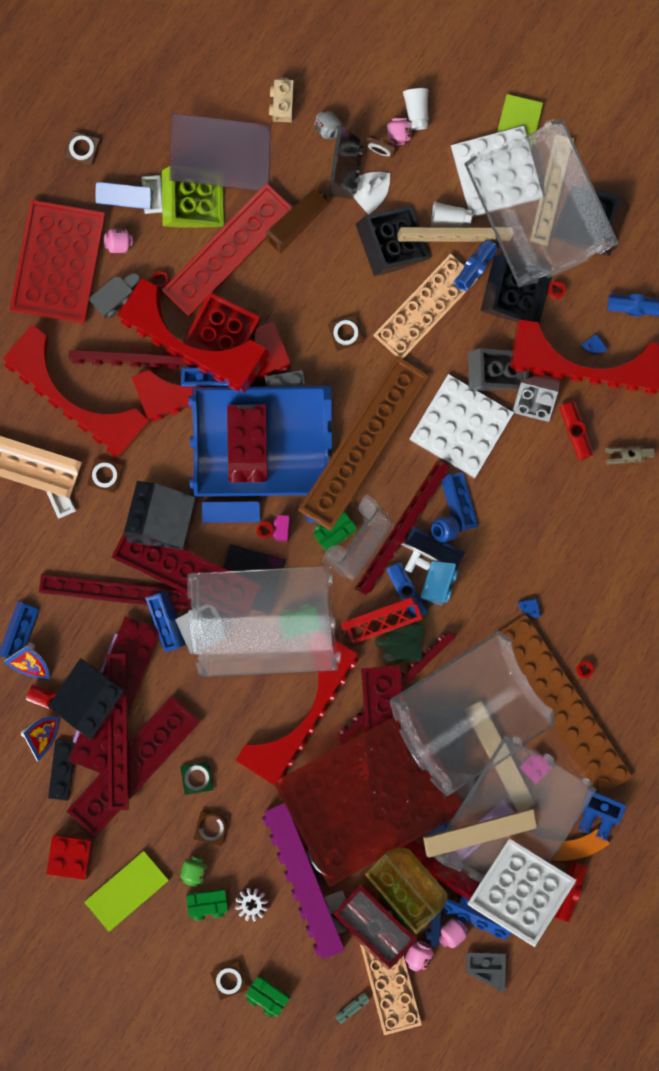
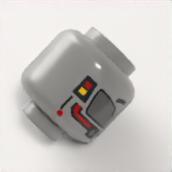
[314,111,342,139]

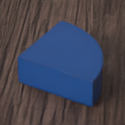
[581,334,608,354]
[517,598,541,618]

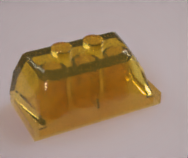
[365,848,447,934]

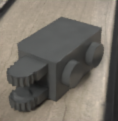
[89,273,140,319]

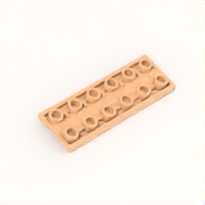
[373,253,478,359]
[0,436,82,499]
[360,910,422,1035]

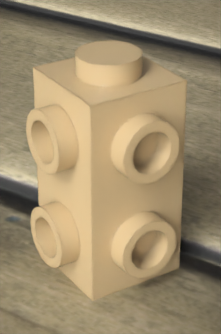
[269,77,293,123]

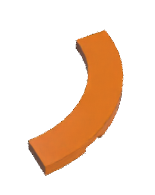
[506,828,610,861]

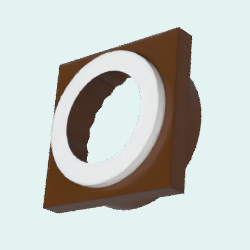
[64,131,100,166]
[366,136,396,158]
[328,315,364,351]
[87,458,123,493]
[194,811,229,846]
[210,962,248,1000]

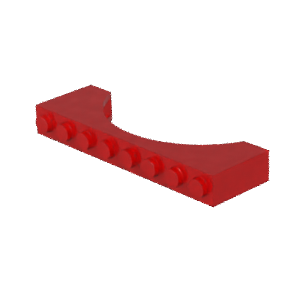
[117,278,270,393]
[510,320,659,395]
[131,322,291,423]
[2,324,150,458]
[235,629,358,786]

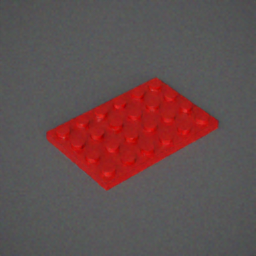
[9,200,106,324]

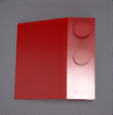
[183,292,261,351]

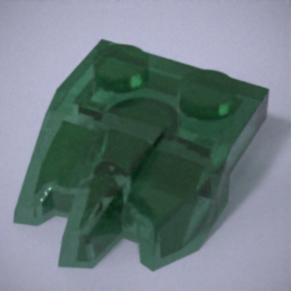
[374,623,424,663]

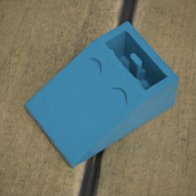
[420,561,458,606]

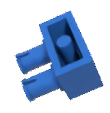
[578,791,626,841]

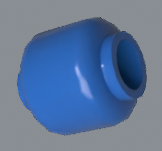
[431,516,460,543]

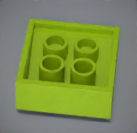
[162,165,224,228]

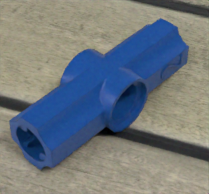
[454,240,498,291]
[607,294,659,317]
[386,562,427,619]

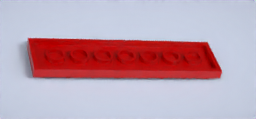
[161,183,293,317]

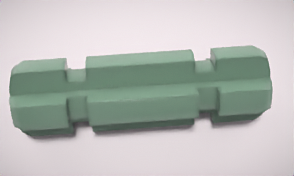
[335,993,370,1024]

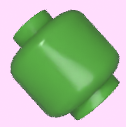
[180,856,208,887]

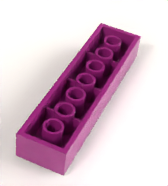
[262,803,345,959]

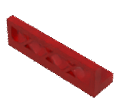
[341,597,423,644]

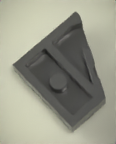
[466,952,506,992]

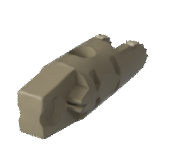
[605,445,655,465]

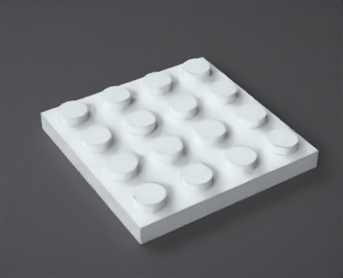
[451,126,543,218]
[409,374,514,478]
[468,839,576,947]

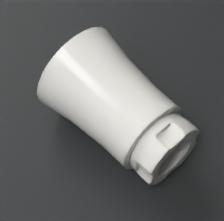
[403,88,429,130]
[431,201,472,228]

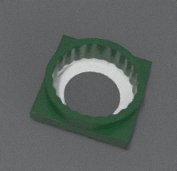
[180,762,213,795]

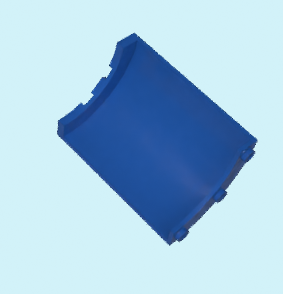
[189,386,332,496]

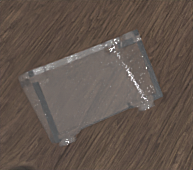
[322,494,393,580]

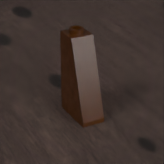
[266,189,328,254]

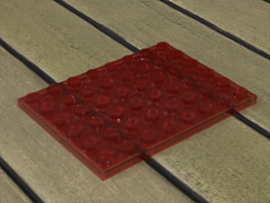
[273,707,466,887]

